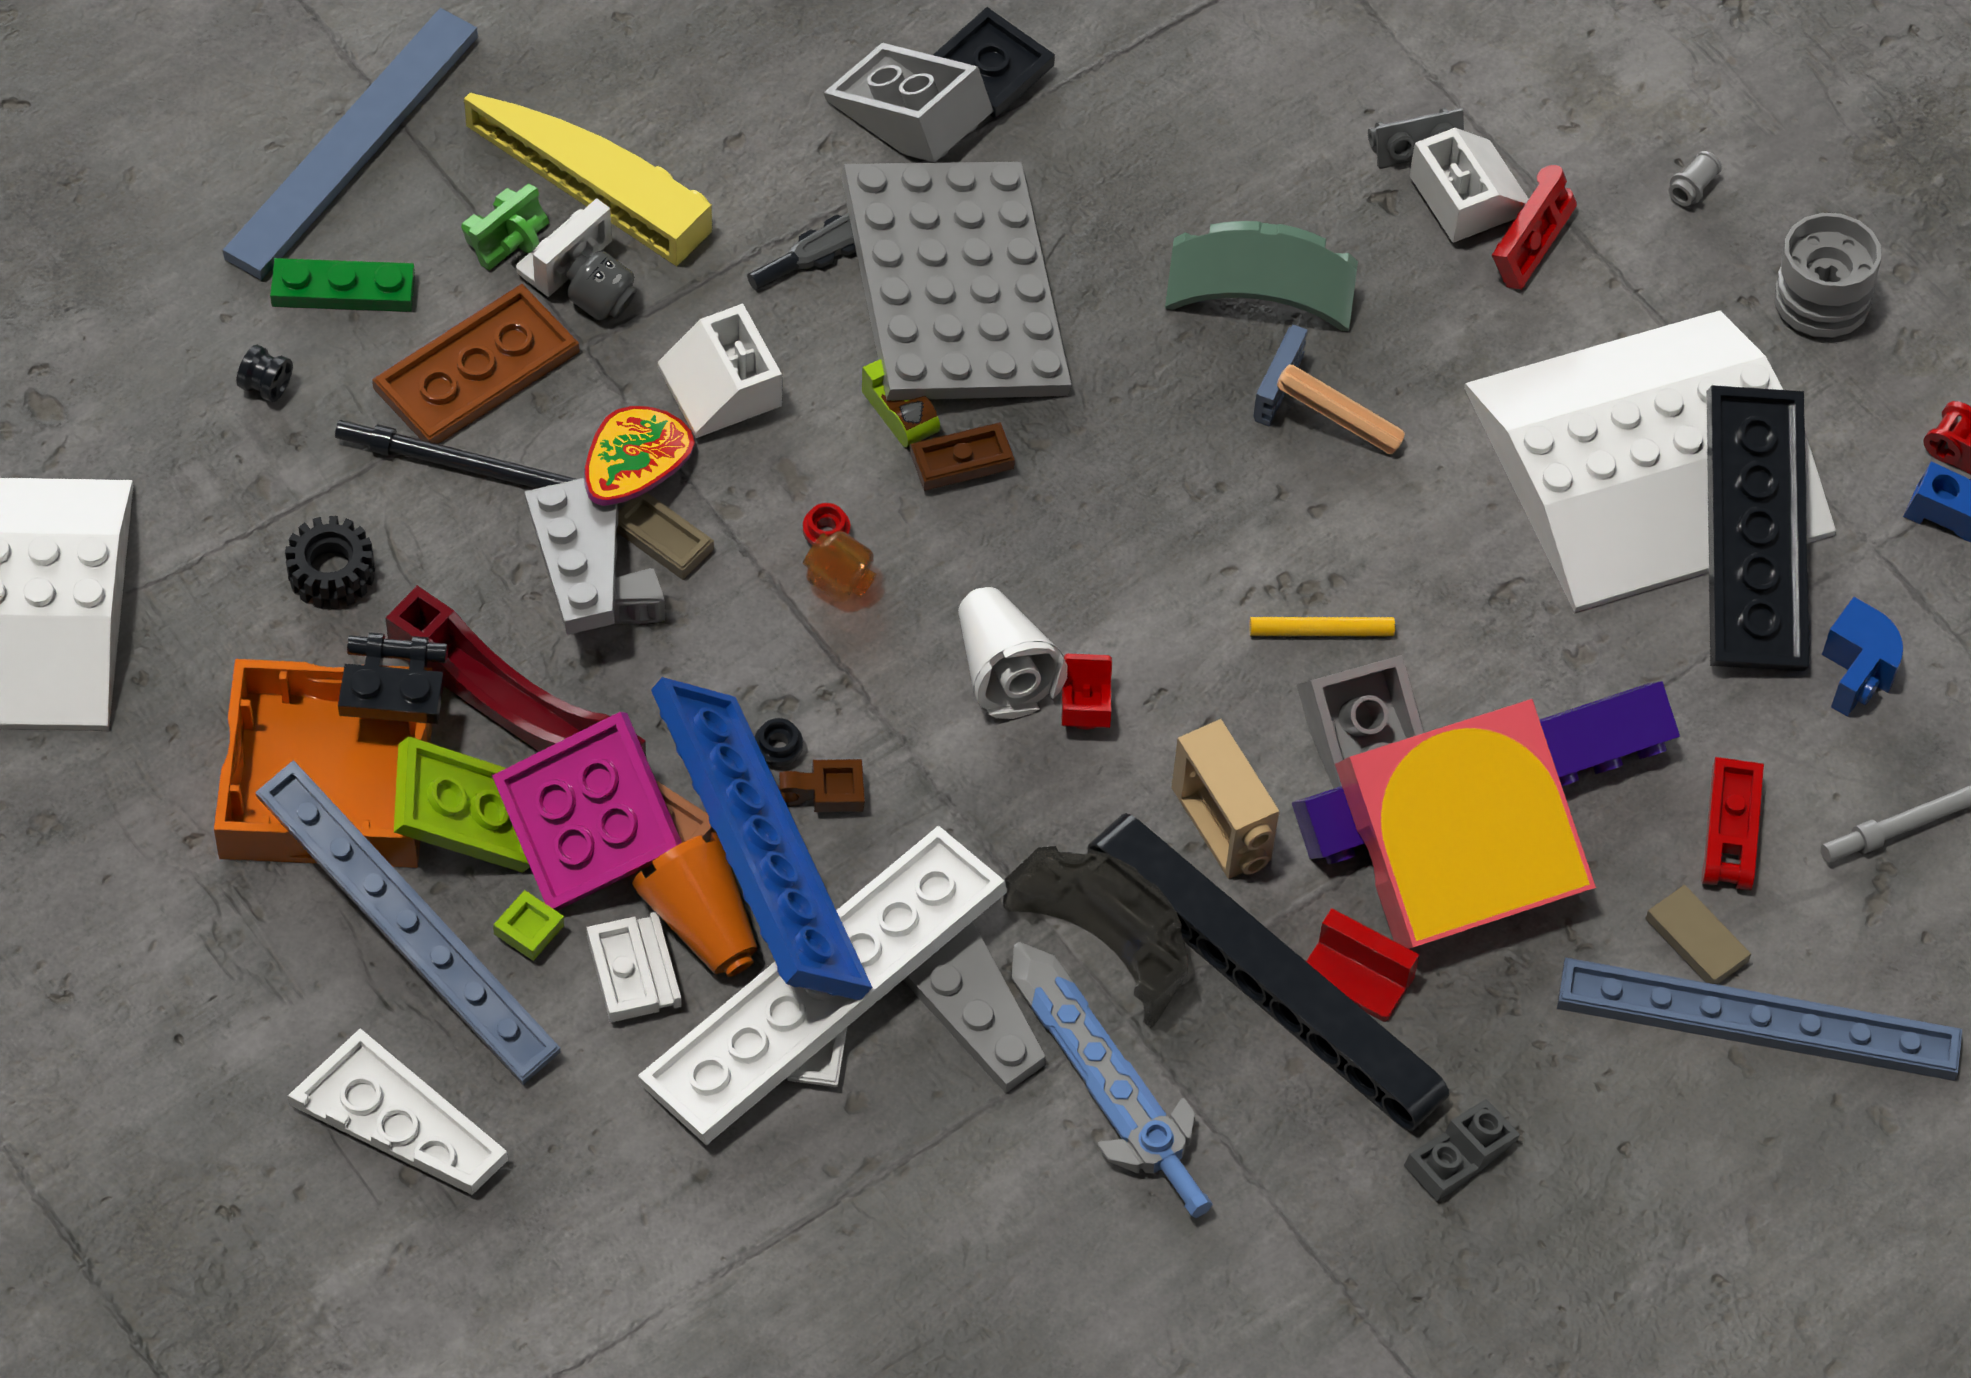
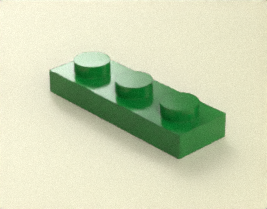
[270,258,415,312]

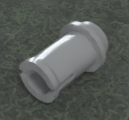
[1668,151,1722,206]

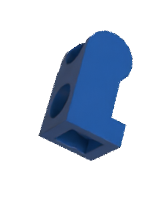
[1903,461,1971,542]

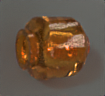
[802,531,877,602]

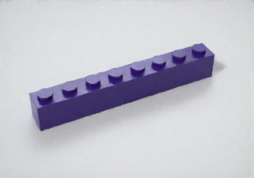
[1292,681,1680,865]

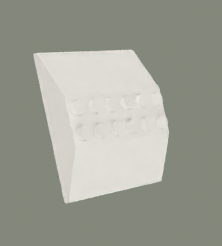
[1464,310,1836,613]
[0,478,133,731]

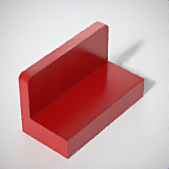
[1306,908,1420,1022]

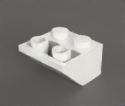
[1409,128,1529,243]
[658,304,782,438]

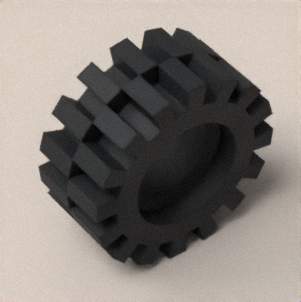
[285,516,375,609]

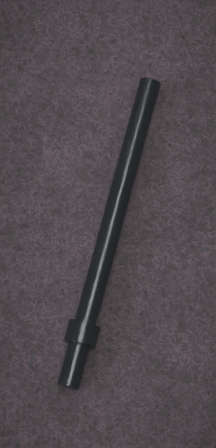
[335,420,577,489]

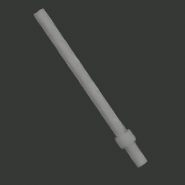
[1821,785,1971,863]

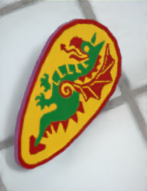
[584,406,695,506]

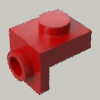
[1061,653,1112,730]

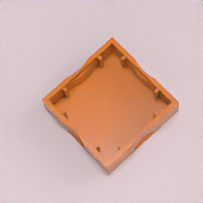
[214,659,432,868]

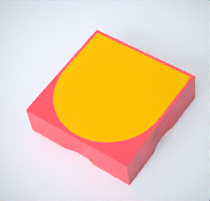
[1335,699,1596,949]

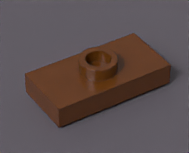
[910,422,1015,491]

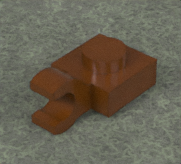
[778,759,865,812]

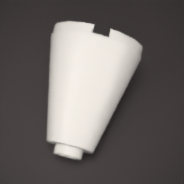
[958,587,1068,719]

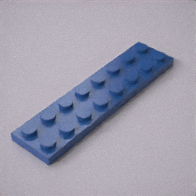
[651,677,873,1000]

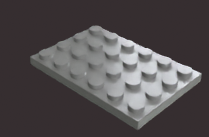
[841,162,1071,401]

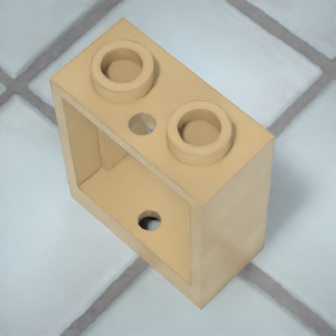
[1171,719,1279,879]

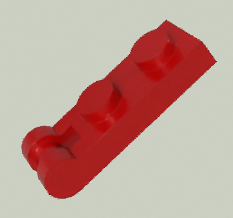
[1492,165,1577,290]
[1701,757,1764,891]

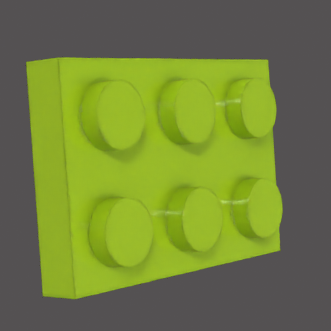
[394,736,530,873]

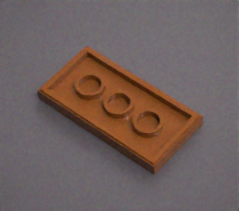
[372,284,580,444]

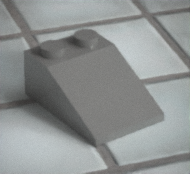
[823,43,993,163]
[1296,655,1424,788]

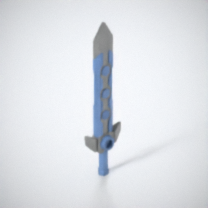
[1012,942,1213,1218]

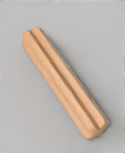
[1277,364,1405,454]

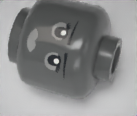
[566,251,637,320]

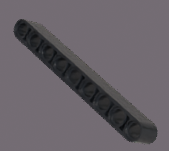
[1087,813,1449,1131]

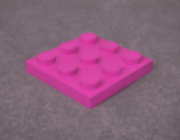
[492,712,682,911]

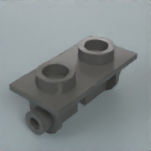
[1368,108,1464,168]

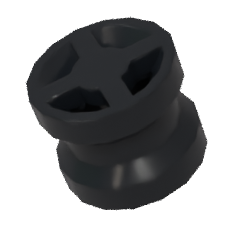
[236,344,293,402]

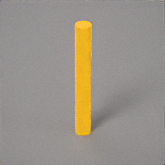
[1249,617,1395,636]

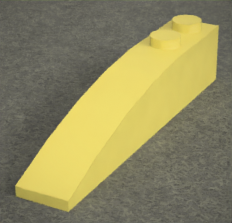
[464,93,712,266]

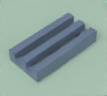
[1253,324,1308,427]

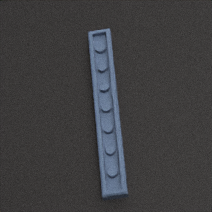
[223,8,478,280]
[255,760,561,1085]
[1557,957,1962,1081]

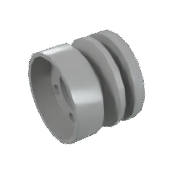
[1775,213,1881,338]

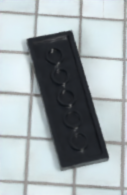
[1706,385,1809,671]

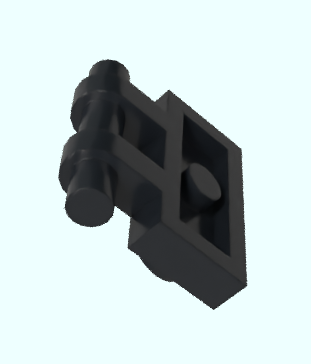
[338,632,448,724]

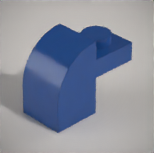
[1822,597,1903,717]

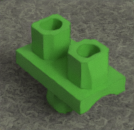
[461,183,550,270]

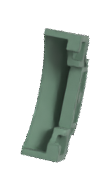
[1165,221,1358,332]

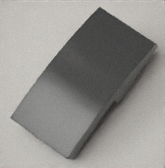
[1404,1099,1520,1202]

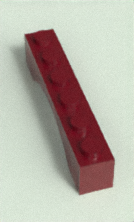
[385,585,646,756]

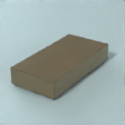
[617,492,714,580]
[1646,884,1751,985]

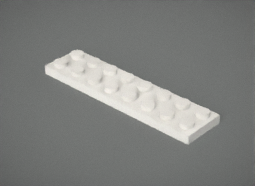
[638,825,1007,1145]

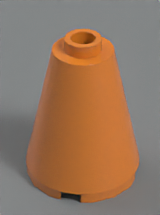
[632,832,757,977]

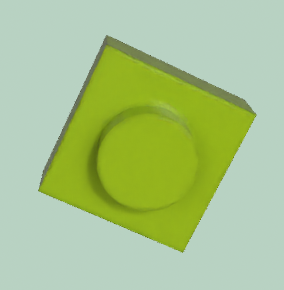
[493,890,564,961]

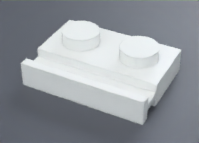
[586,912,681,1023]

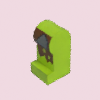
[862,359,941,447]

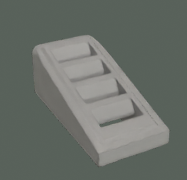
[615,568,665,624]

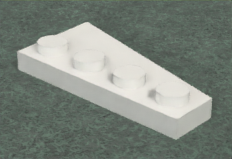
[288,1028,508,1195]

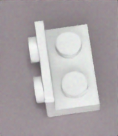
[516,198,612,297]

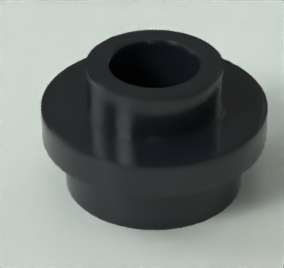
[755,718,803,766]

